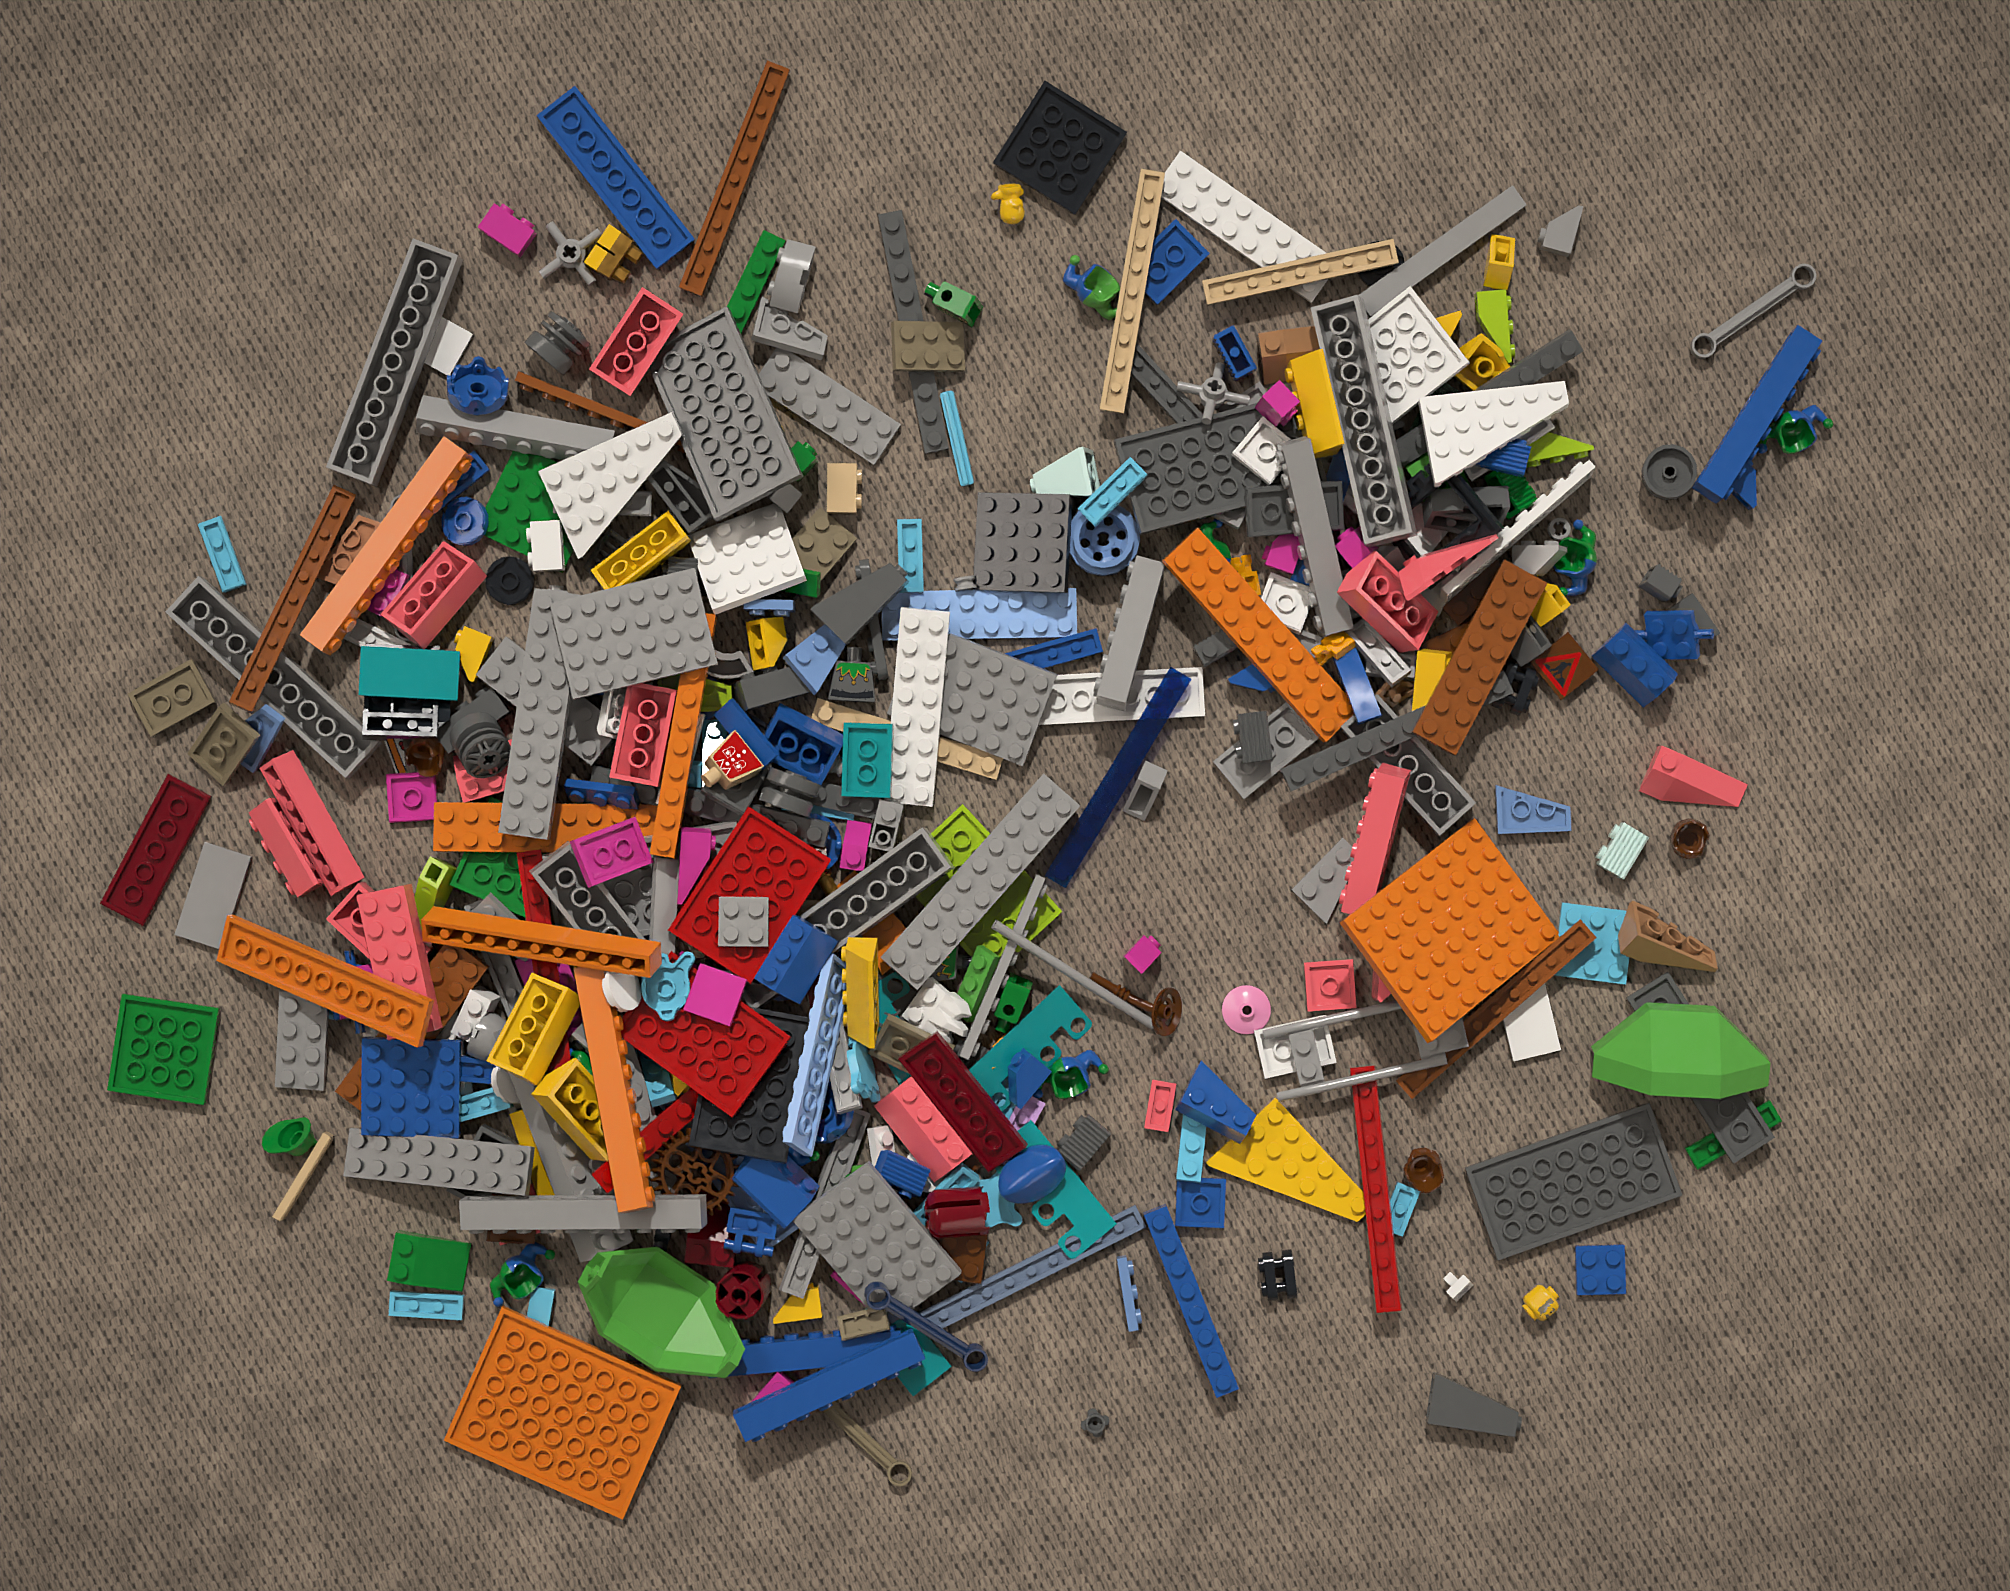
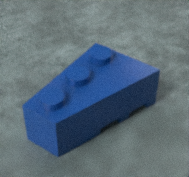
[1175,1061,1256,1144]

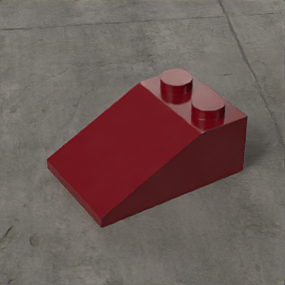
[684,1189,736,1268]

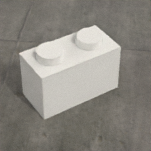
[526,520,565,572]
[450,986,501,1042]

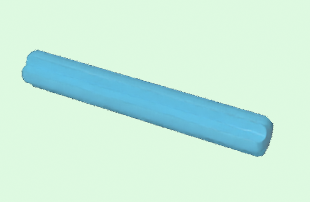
[940,391,974,486]

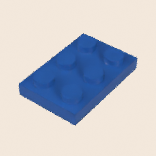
[1123,219,1210,305]

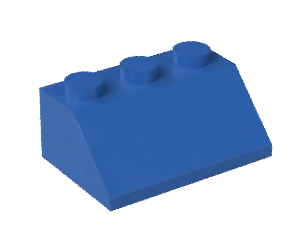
[1591,623,1678,707]
[764,703,843,785]
[754,915,839,1004]
[732,1156,819,1229]

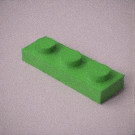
[957,945,1000,1022]

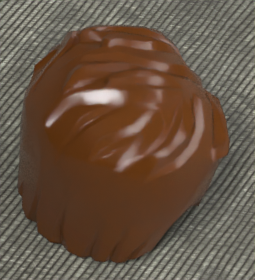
[406,738,445,777]
[1670,818,1710,859]
[1403,1148,1444,1193]

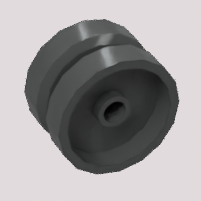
[1641,444,1697,500]
[759,767,821,817]

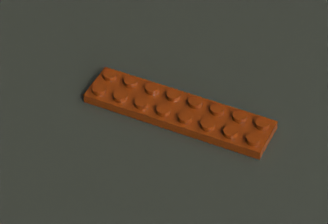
[1411,559,1547,756]
[335,945,490,1111]

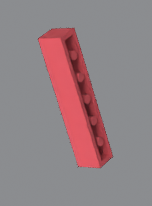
[259,750,365,896]

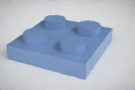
[744,599,795,617]

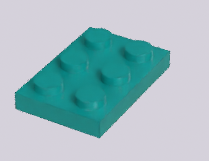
[841,722,893,798]

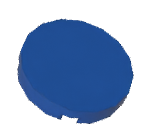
[441,497,488,546]

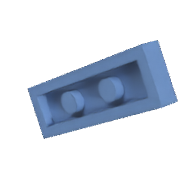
[1116,1255,1142,1332]

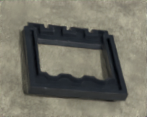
[1391,462,1504,590]

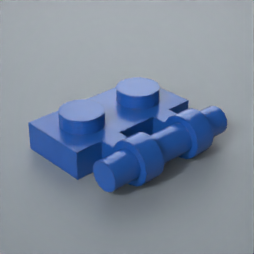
[724,1207,778,1258]

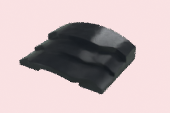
[362,644,451,741]

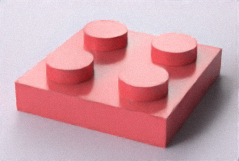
[1304,959,1357,1011]

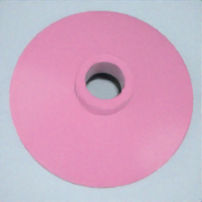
[1222,985,1271,1034]

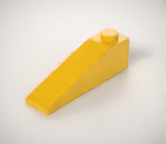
[1453,333,1510,391]

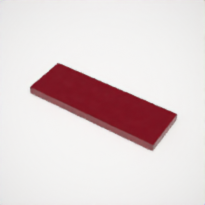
[100,774,212,926]
[898,1031,1028,1173]

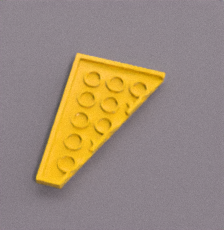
[1206,1098,1366,1222]

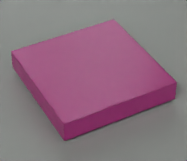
[386,772,438,823]
[683,963,748,1027]

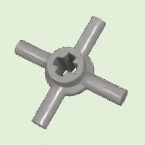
[539,221,602,286]
[1177,362,1250,425]

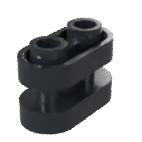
[1491,660,1539,716]
[1258,1249,1297,1301]

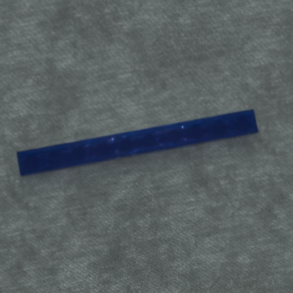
[1045,666,1192,888]

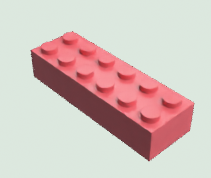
[1339,763,1411,914]
[356,884,443,1040]

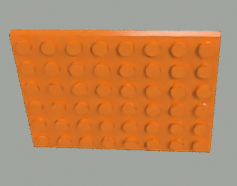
[1340,818,1559,1043]
[444,1306,682,1520]

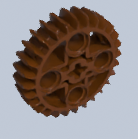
[650,1128,740,1216]

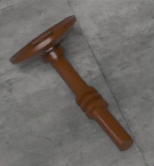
[1089,972,1182,1036]

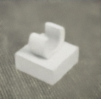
[1443,1272,1473,1302]

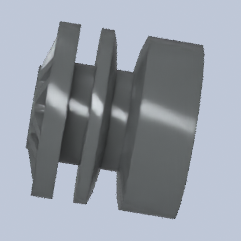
[524,311,590,376]
[450,712,511,778]

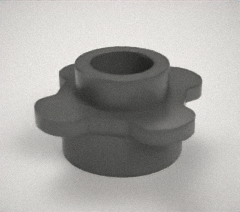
[1081,1408,1110,1437]

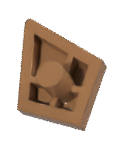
[1375,679,1414,707]

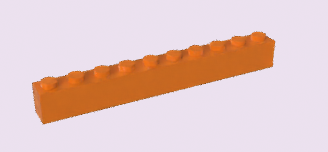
[300,437,474,656]
[650,613,717,859]
[421,906,662,978]
[574,967,655,1214]

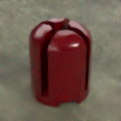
[924,1186,990,1239]
[715,1261,772,1320]

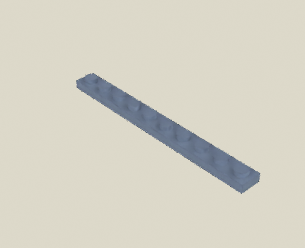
[918,1205,1146,1328]

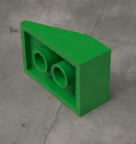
[387,1230,472,1292]

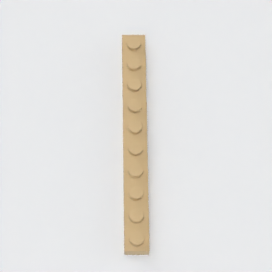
[1100,169,1165,414]

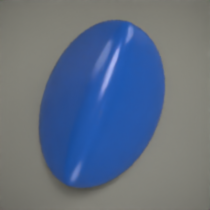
[998,1145,1066,1204]

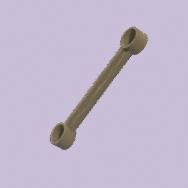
[823,1401,912,1486]

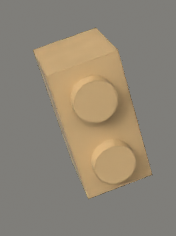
[827,463,862,514]

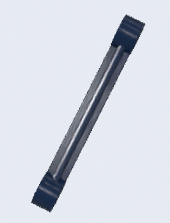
[864,1281,988,1372]

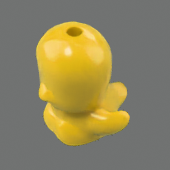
[991,184,1025,224]

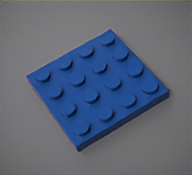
[361,1037,461,1138]

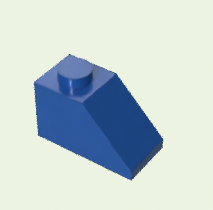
[1731,459,1757,510]
[1227,664,1276,693]
[1008,1048,1052,1109]

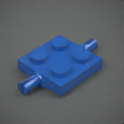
[1634,610,1714,659]

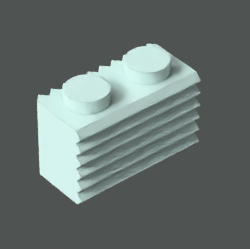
[1596,822,1649,879]

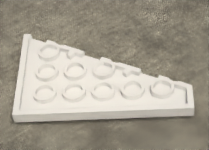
[1418,381,1569,487]
[538,412,683,559]

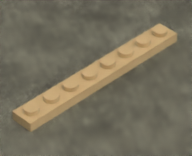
[1202,239,1399,306]
[811,698,1003,780]

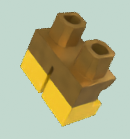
[584,224,643,284]

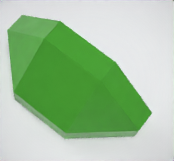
[1591,1002,1771,1099]
[578,1247,745,1378]

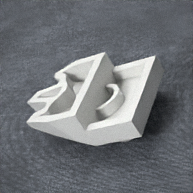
[902,977,972,1044]

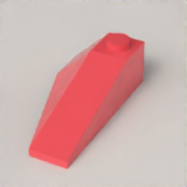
[1398,534,1498,601]
[1639,746,1748,807]

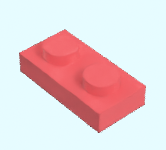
[1144,1079,1176,1132]

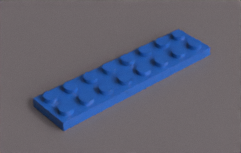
[536,86,695,270]

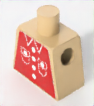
[701,730,764,790]

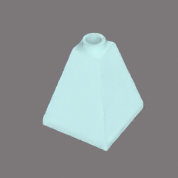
[1030,447,1100,498]

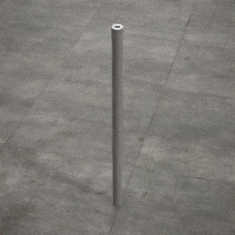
[992,920,1153,1029]

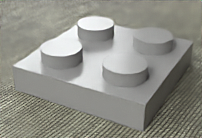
[718,897,769,947]

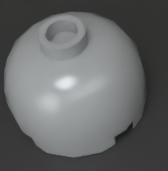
[467,1012,506,1061]

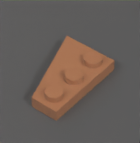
[317,515,380,584]

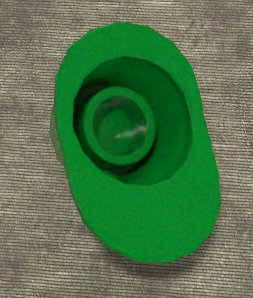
[262,1117,317,1156]

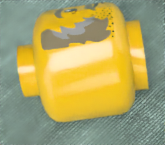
[1522,1285,1559,1321]

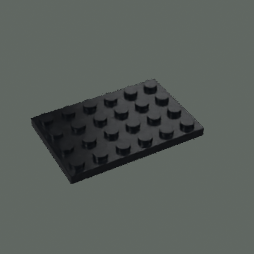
[689,1007,810,1164]

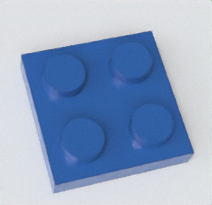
[1175,1177,1226,1228]
[1575,1244,1626,1295]

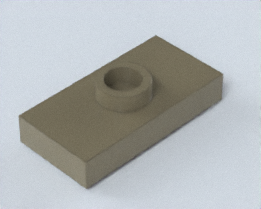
[837,1308,891,1341]

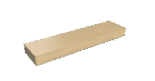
[272,1131,335,1221]

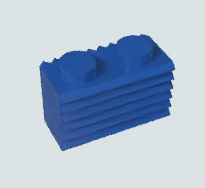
[1212,325,1257,381]
[1476,439,1531,478]
[875,1150,930,1199]

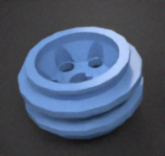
[1070,505,1140,576]

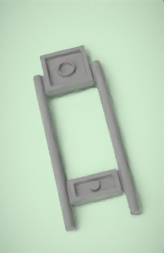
[1263,1000,1469,1102]

